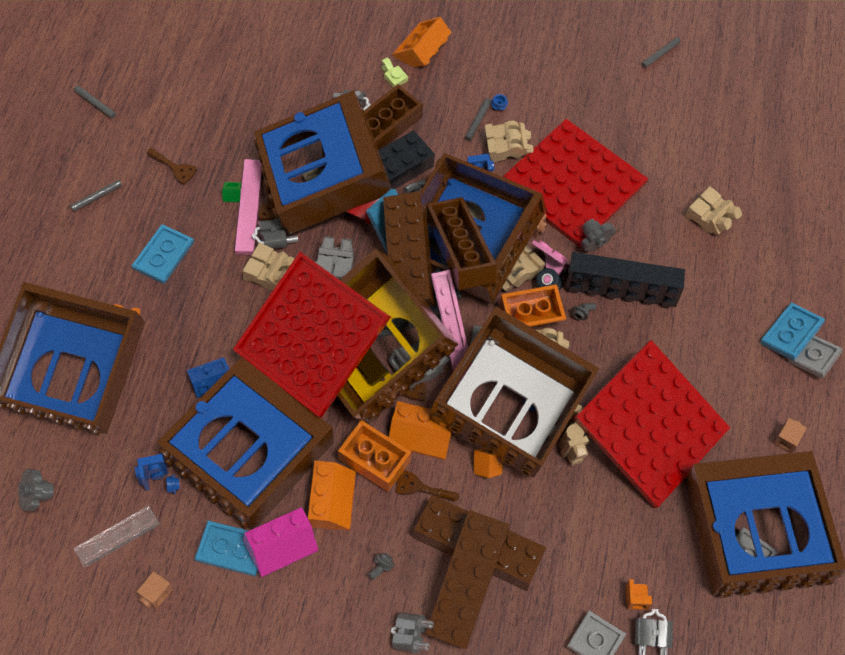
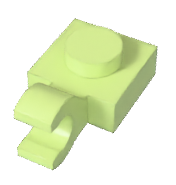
[381,58,408,88]

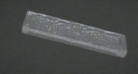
[74,506,160,568]

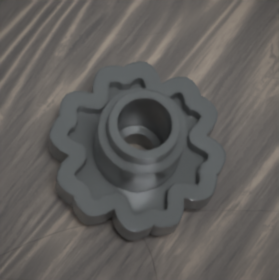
[581,219,616,253]
[18,469,54,511]

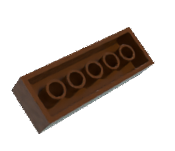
[322,84,423,161]
[383,191,435,307]
[427,197,496,290]
[413,495,546,591]
[425,509,511,649]

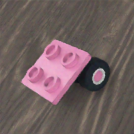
[532,240,569,290]

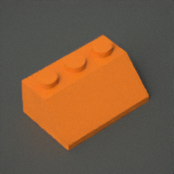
[392,17,452,68]
[499,284,566,327]
[389,401,453,460]
[308,461,356,531]

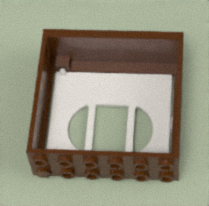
[430,306,599,478]

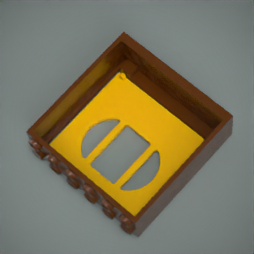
[338,248,458,422]

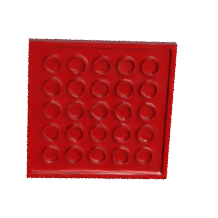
[503,119,649,247]
[233,252,391,418]
[573,340,730,508]

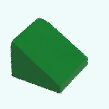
[222,182,242,202]

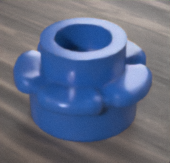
[491,94,508,110]
[167,474,180,494]

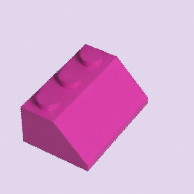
[243,507,318,578]

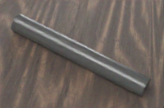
[641,37,681,68]
[74,85,116,119]
[465,98,491,141]
[70,180,122,212]

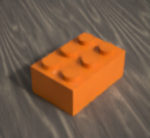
[338,420,412,492]

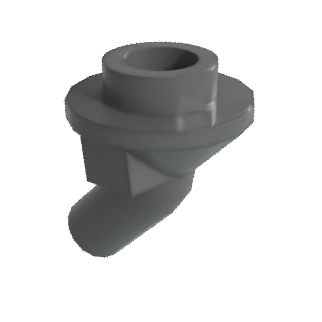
[403,180,426,193]
[571,303,596,320]
[368,553,395,581]

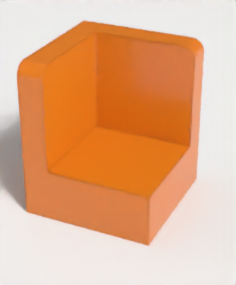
[474,448,503,478]
[626,579,652,610]

